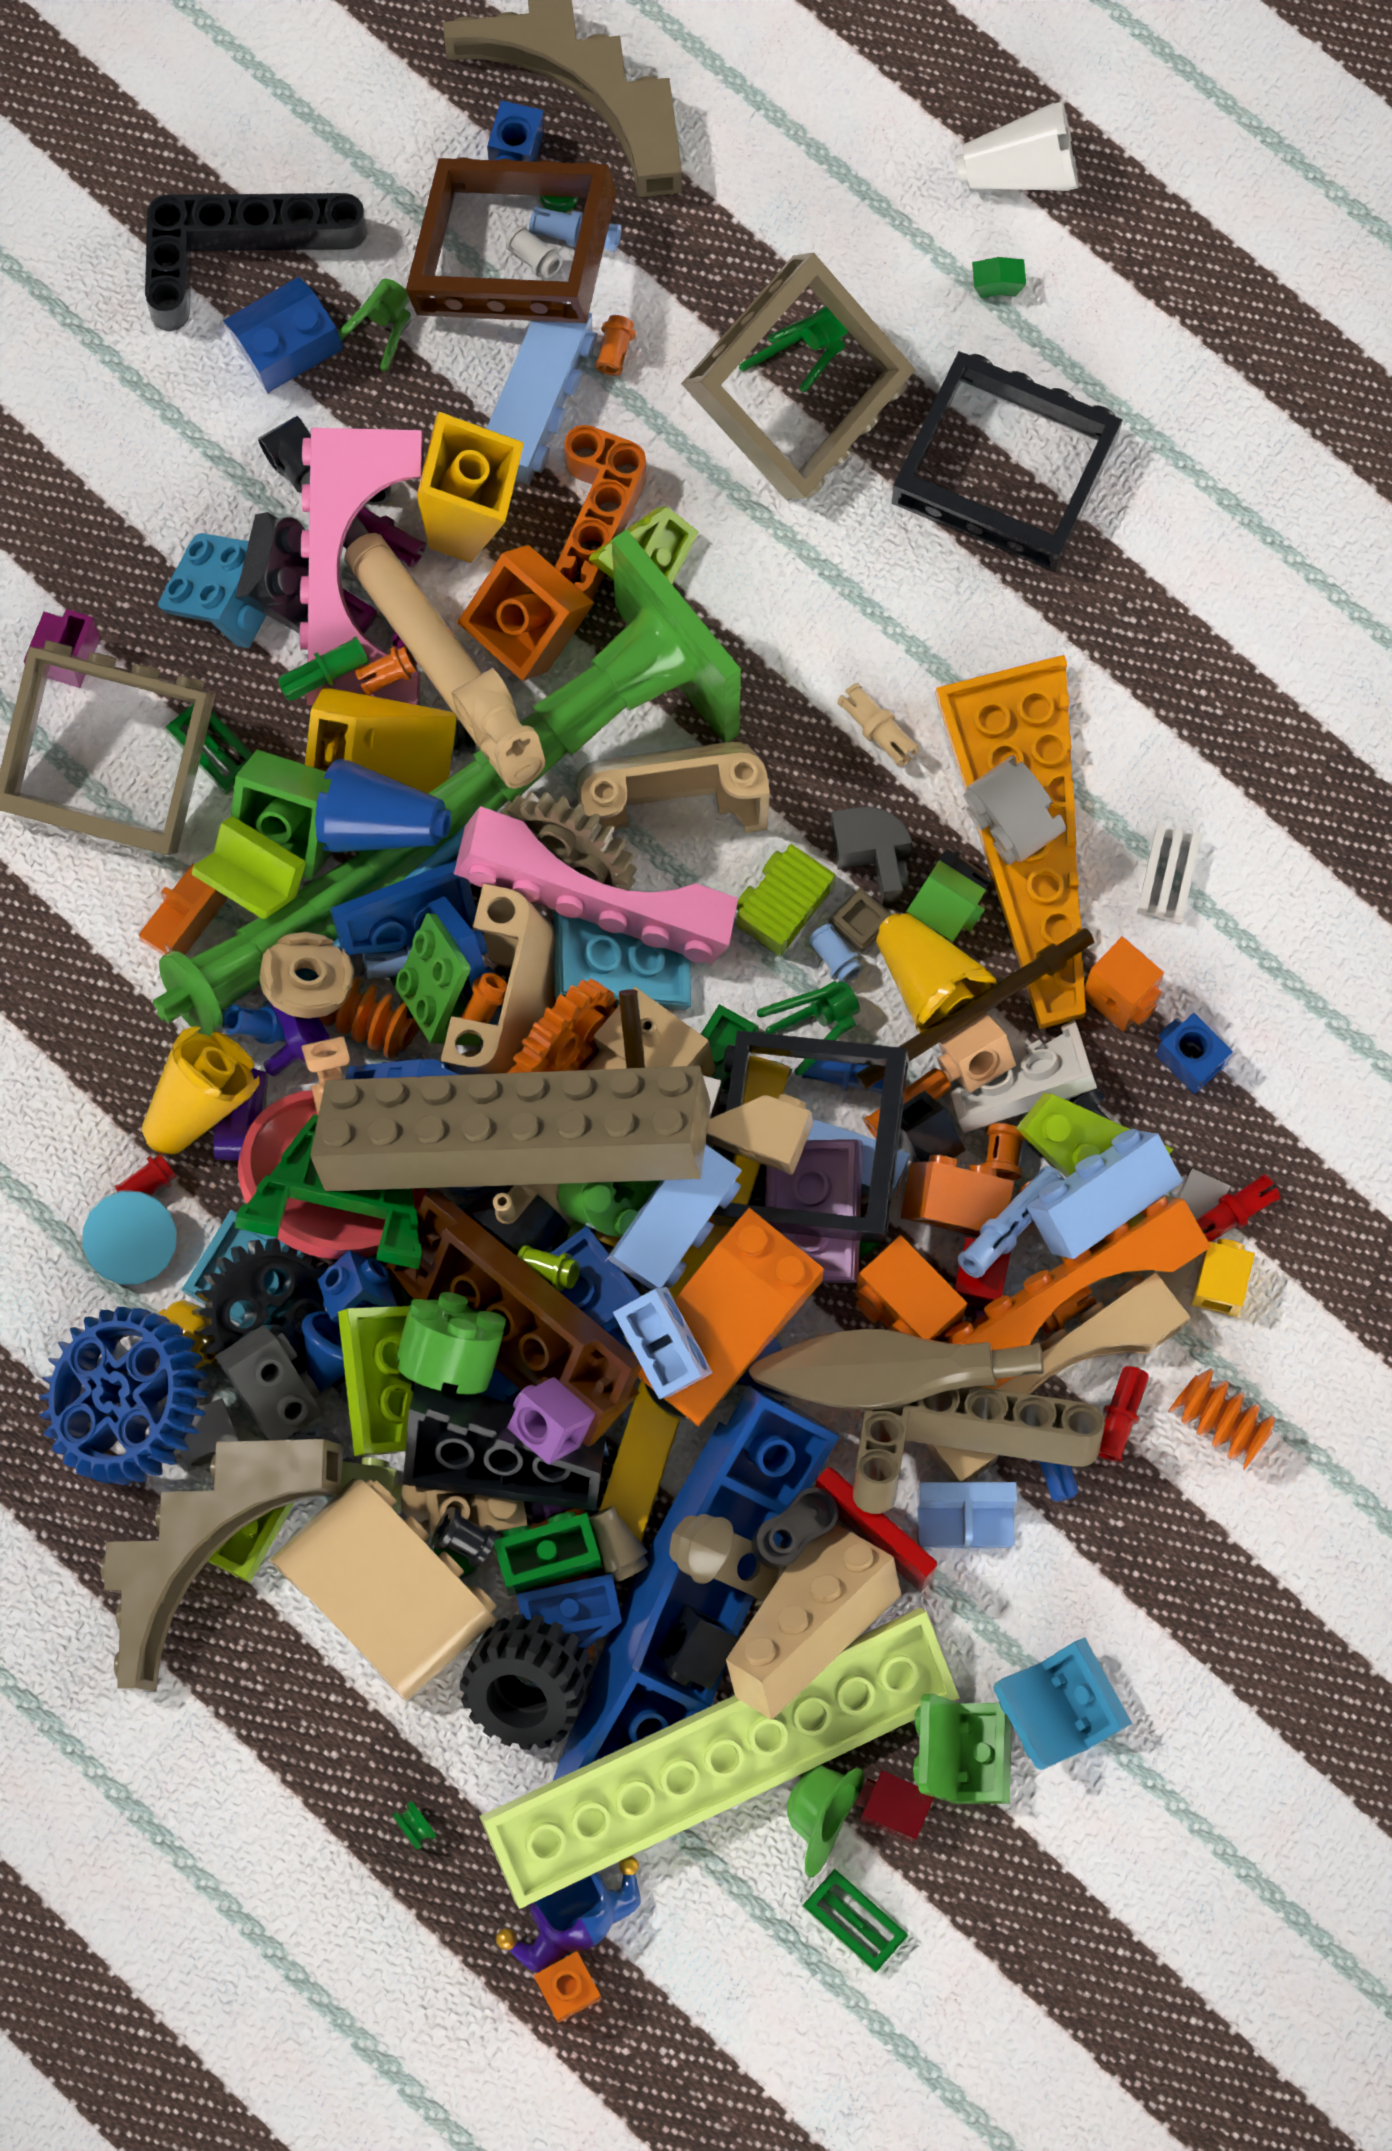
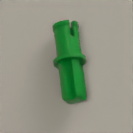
[278,636,370,701]

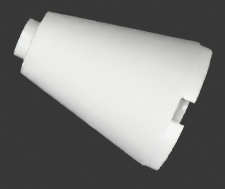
[955,102,1079,191]

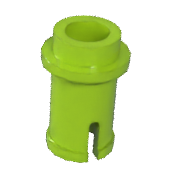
[517,1245,580,1291]

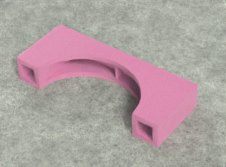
[300,428,425,705]

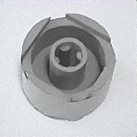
[963,755,1066,866]

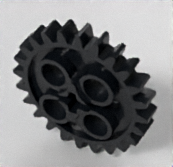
[192,1238,329,1383]

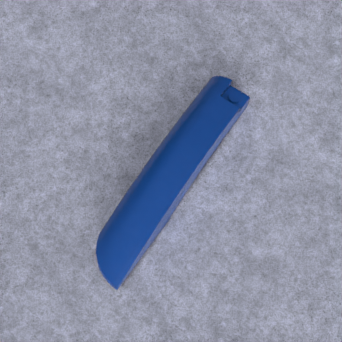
[553,1385,840,1781]

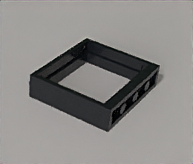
[891,351,1123,573]
[712,1030,909,1244]

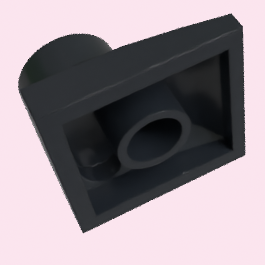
[236,512,309,634]

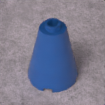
[315,759,451,852]

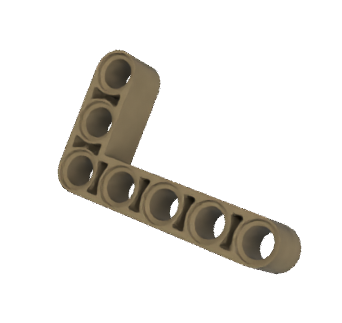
[853,1386,1105,1514]

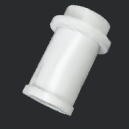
[506,225,563,279]

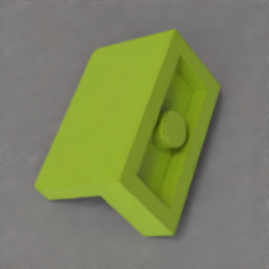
[192,816,306,919]

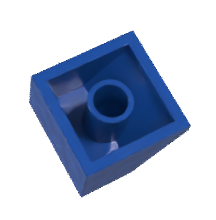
[223,277,344,393]

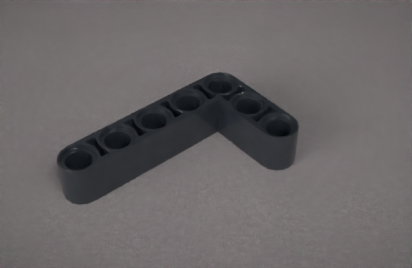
[145,193,367,331]

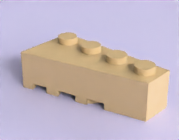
[726,1524,901,1720]

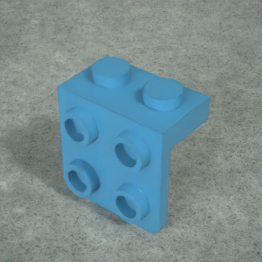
[158,533,267,648]
[993,1637,1132,1770]

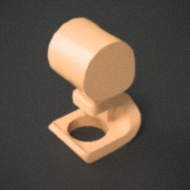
[301,1036,350,1115]

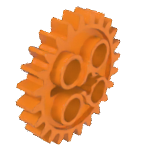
[507,978,617,1073]

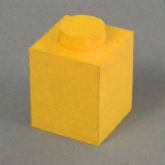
[1191,1239,1255,1317]

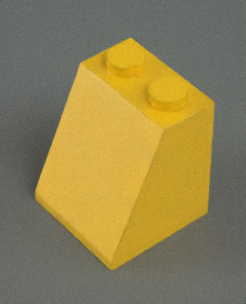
[417,412,524,563]

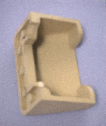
[577,742,770,836]

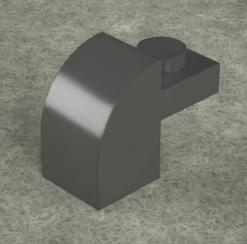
[829,807,912,907]

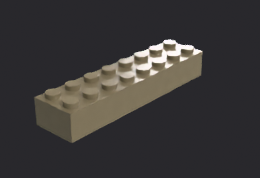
[310,1066,711,1191]

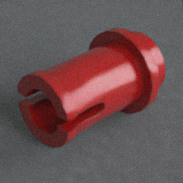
[114,1154,177,1195]

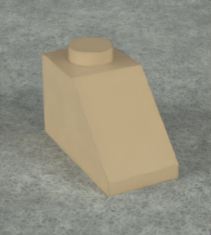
[706,1094,814,1175]

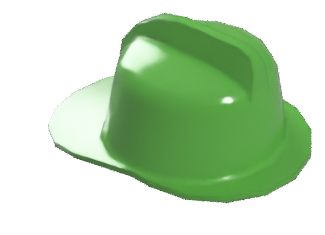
[787,1765,864,1878]

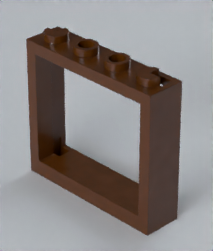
[406,157,617,323]

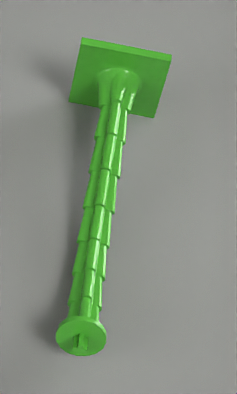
[153,529,741,1036]

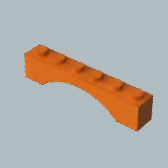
[943,1195,1211,1389]

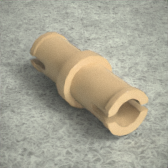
[837,683,920,767]

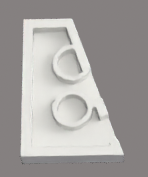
[950,1019,1097,1134]

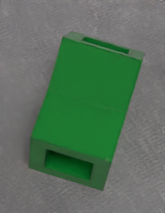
[972,257,1026,298]

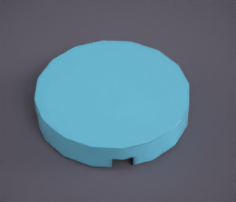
[82,1190,177,1285]

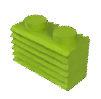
[736,843,836,957]

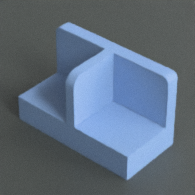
[917,1482,1017,1548]

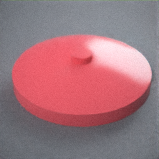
[238,1090,427,1260]

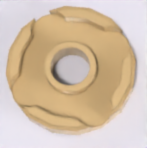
[259,932,354,1019]

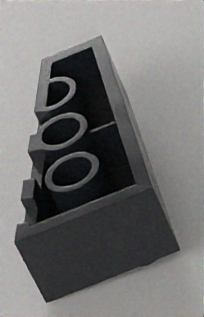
[403,1382,606,1511]

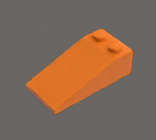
[633,1208,824,1427]

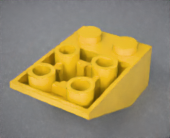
[305,687,457,794]

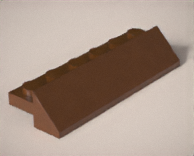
[386,1190,642,1447]

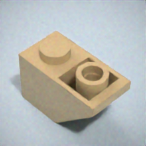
[424,1490,527,1540]

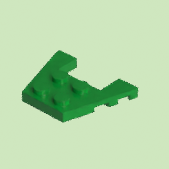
[235,1114,422,1270]

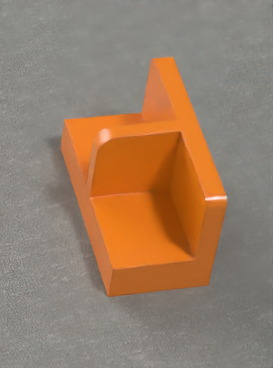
[138,863,228,955]

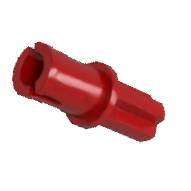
[1098,1366,1149,1462]

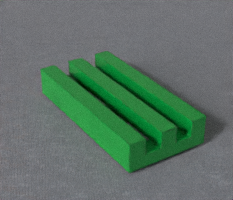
[165,703,253,795]
[802,1868,908,1974]

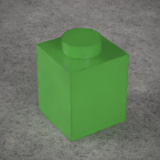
[906,860,986,941]

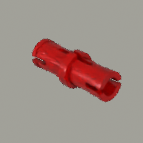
[1196,1174,1280,1242]

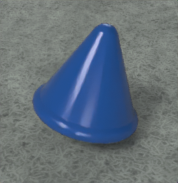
[301,1311,345,1393]

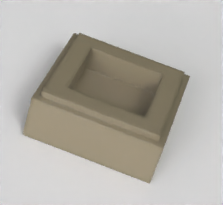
[828,887,891,954]

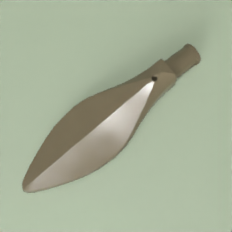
[749,1329,1044,1410]

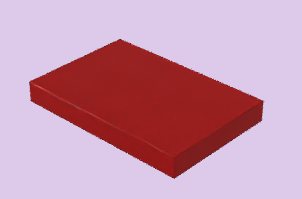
[815,1467,937,1592]

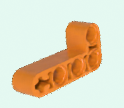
[555,425,647,600]

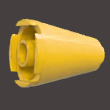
[876,913,997,1033]
[142,1026,260,1155]

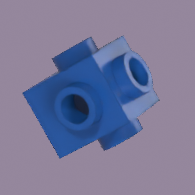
[318,1250,397,1324]

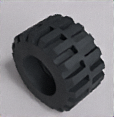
[460,1614,594,1750]

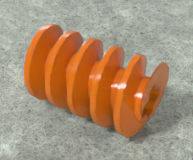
[319,976,419,1060]
[1168,1368,1276,1470]

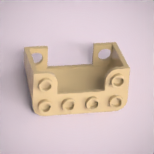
[441,883,557,1075]
[269,1478,497,1701]

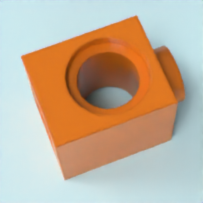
[533,1951,602,2023]

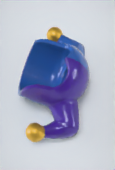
[496,1856,641,1973]

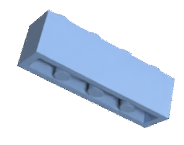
[486,313,597,486]

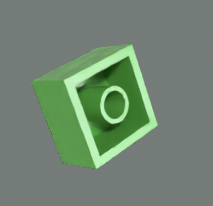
[231,750,332,880]

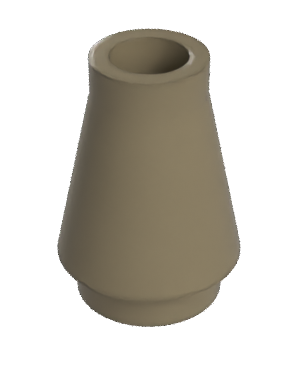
[589,1506,649,1582]

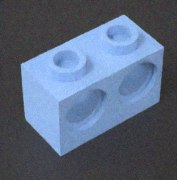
[613,1287,713,1399]

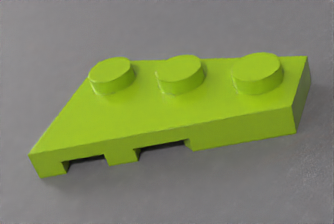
[1016,1093,1173,1178]
[338,1306,413,1456]

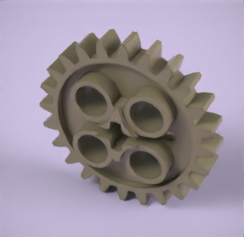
[501,792,637,891]

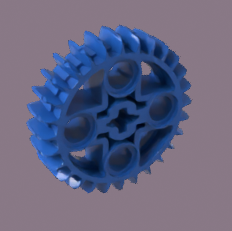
[38,1306,209,1485]

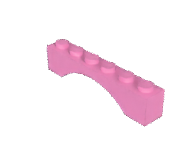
[454,806,738,965]

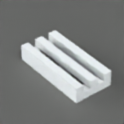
[1137,823,1202,923]

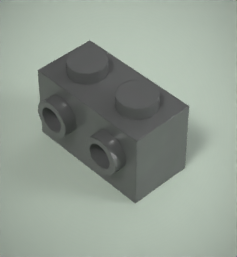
[215,1325,323,1440]

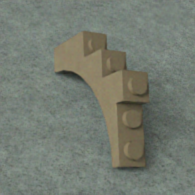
[443,0,682,197]
[101,1439,343,1692]

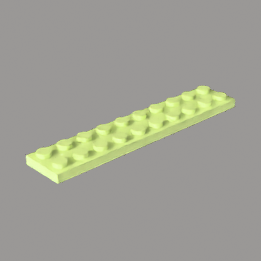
[479,1607,959,1909]

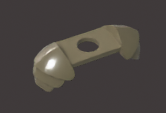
[669,1514,788,1610]

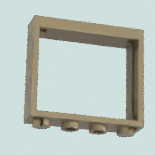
[681,252,916,499]
[0,640,216,855]

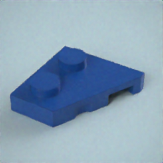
[516,1573,622,1687]

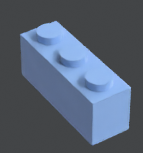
[1026,1129,1183,1259]
[607,1144,742,1290]

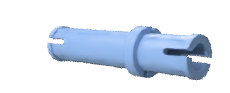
[958,1166,1064,1278]

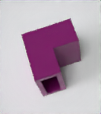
[23,609,100,688]

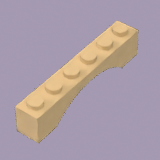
[924,1272,1190,1482]

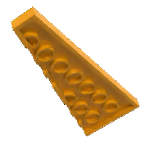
[935,655,1086,1029]

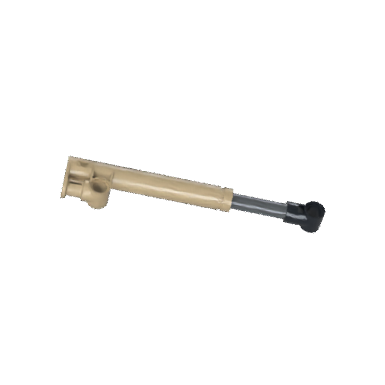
[258,416,545,789]

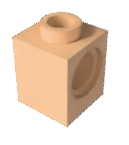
[937,1013,1016,1093]

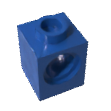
[487,100,545,162]
[1155,1013,1233,1095]

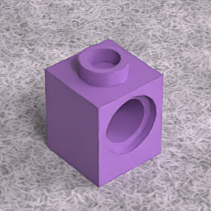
[507,1377,596,1465]

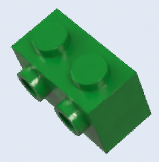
[494,1512,602,1597]

